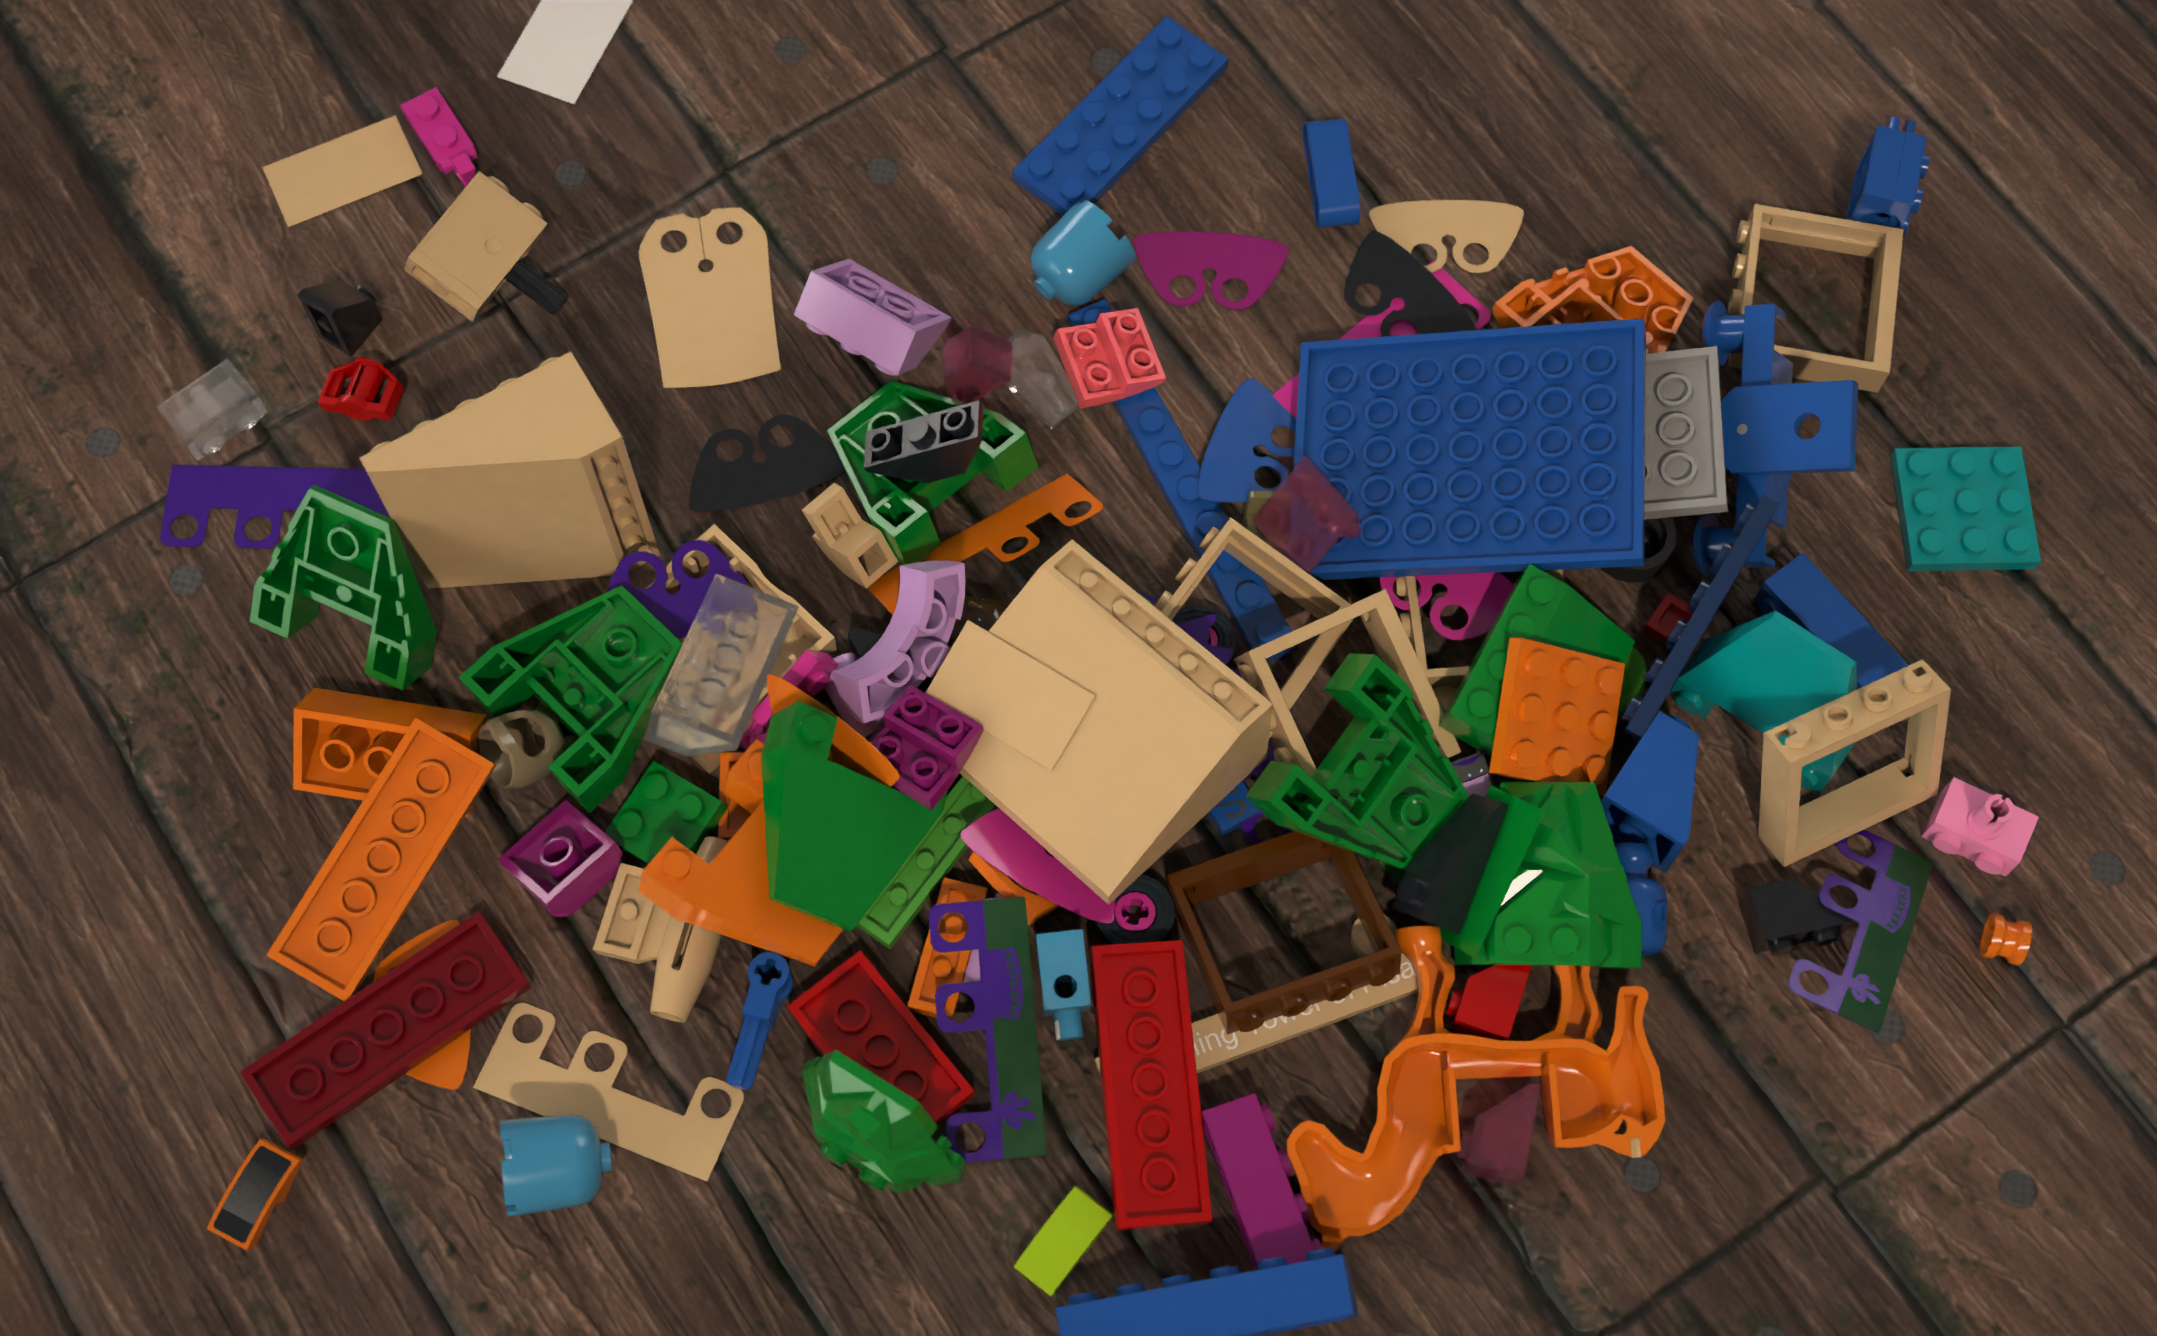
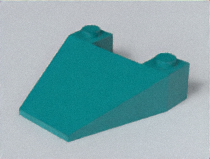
[1669,611,1857,794]

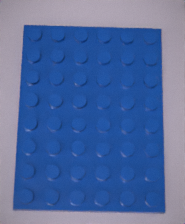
[1288,318,1646,580]

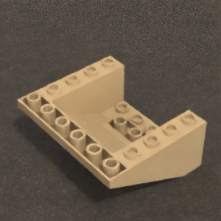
[359,351,660,589]
[960,539,1273,905]

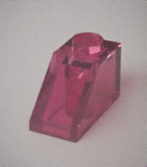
[943,325,1013,403]
[1456,1083,1540,1186]

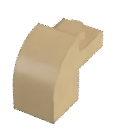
[802,483,898,589]

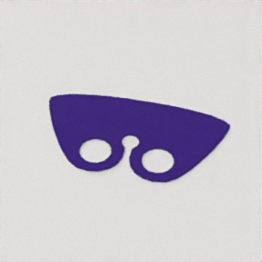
[607,540,760,639]

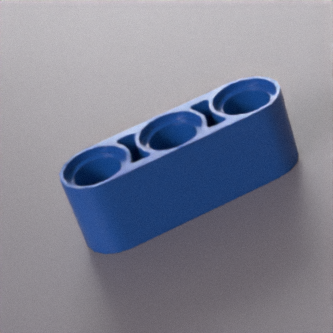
[1303,119,1360,228]

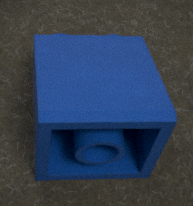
[1601,711,1699,874]

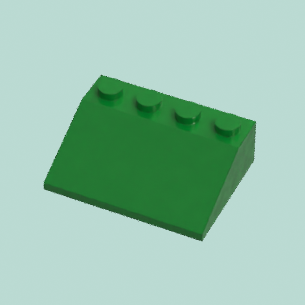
[1439,564,1635,757]

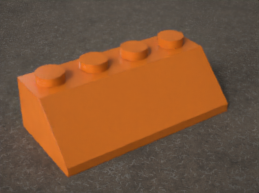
[293,688,487,817]

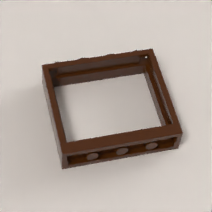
[1167,831,1402,1035]

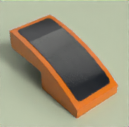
[207,1138,304,1251]

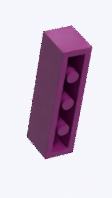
[1201,1093,1323,1271]

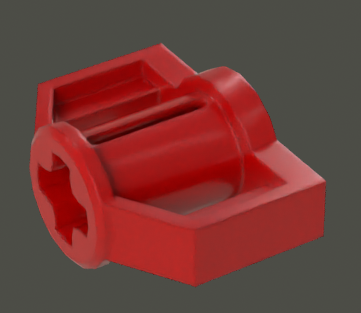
[317,357,404,421]

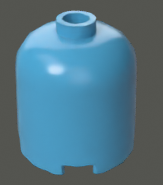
[1030,200,1136,306]
[500,1115,612,1217]

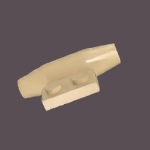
[593,837,728,1023]

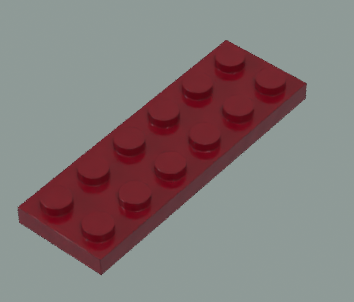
[239,911,532,1151]

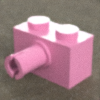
[1921,777,2039,877]

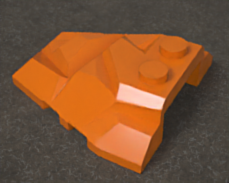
[1492,246,1693,353]

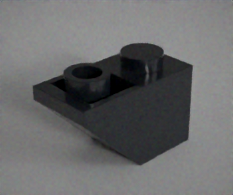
[1738,880,1853,956]

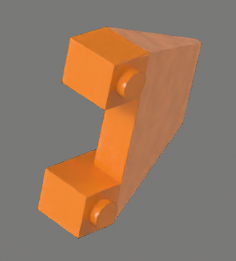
[639,739,844,967]

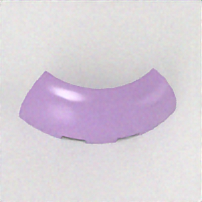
[833,561,966,724]

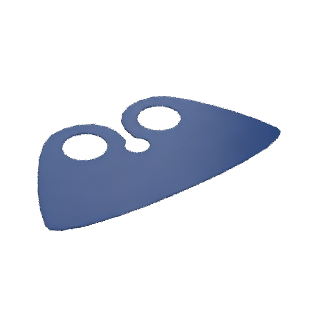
[1198,378,1297,503]

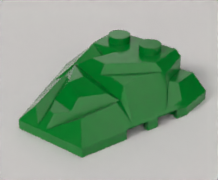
[1454,782,1642,969]
[801,1050,967,1193]

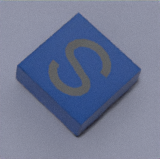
[1207,781,1261,837]

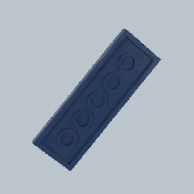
[1620,494,1780,746]

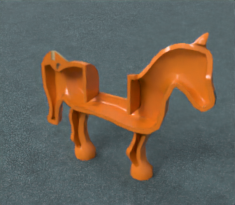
[1287,926,1665,1252]

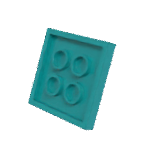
[1890,447,2041,571]

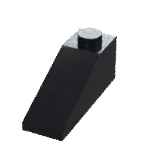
[1392,793,1509,934]

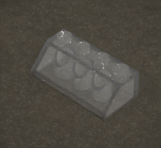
[644,574,799,756]

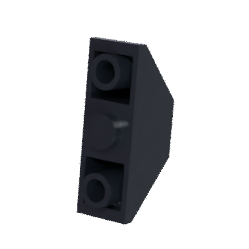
[864,400,983,483]

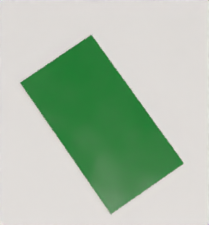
[1424,785,1546,959]

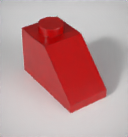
[1445,965,1532,1041]

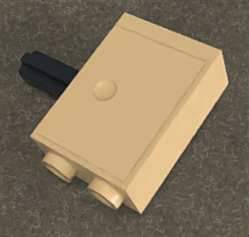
[404,171,567,322]

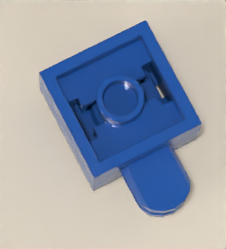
[1846,115,1930,235]

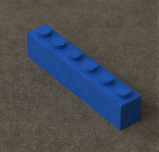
[1056,1248,1359,1336]

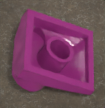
[497,800,623,917]

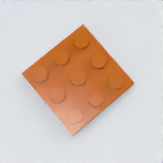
[1489,638,1625,796]

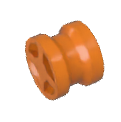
[1980,912,2032,966]

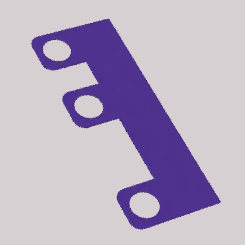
[160,465,390,548]

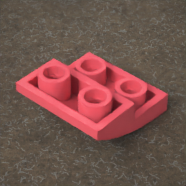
[1053,308,1166,409]

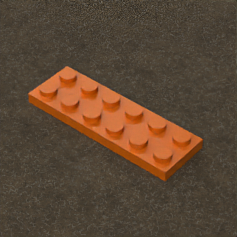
[266,717,497,1001]

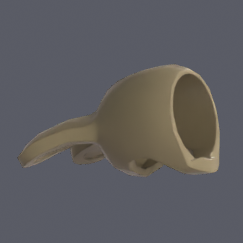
[478,702,578,791]

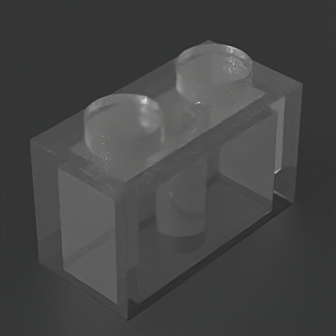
[156,358,268,461]

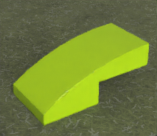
[1013,1186,1114,1296]

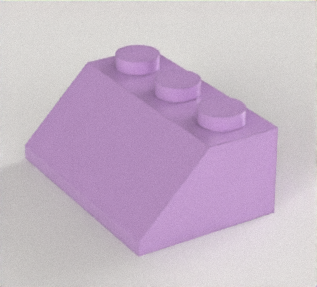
[794,259,952,376]

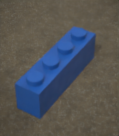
[1754,553,1909,689]

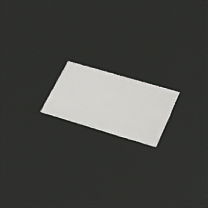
[497,0,633,104]

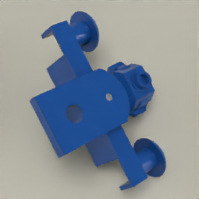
[1692,301,1858,577]

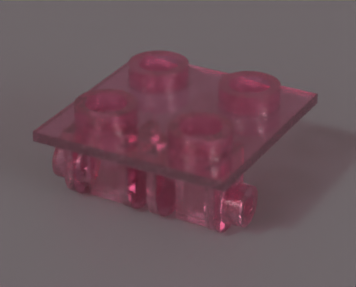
[1252,456,1362,574]

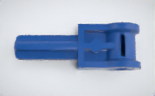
[726,952,793,1090]

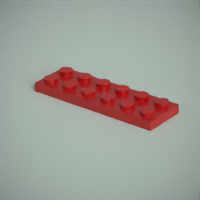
[1089,940,1213,1231]

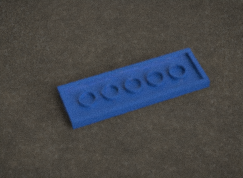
[1012,16,1228,216]

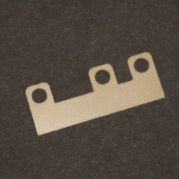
[473,1003,744,1181]

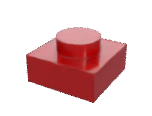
[1643,592,1693,645]

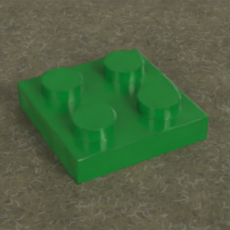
[605,760,728,864]

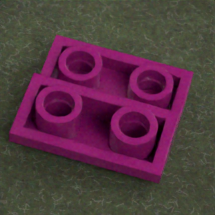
[871,685,984,810]

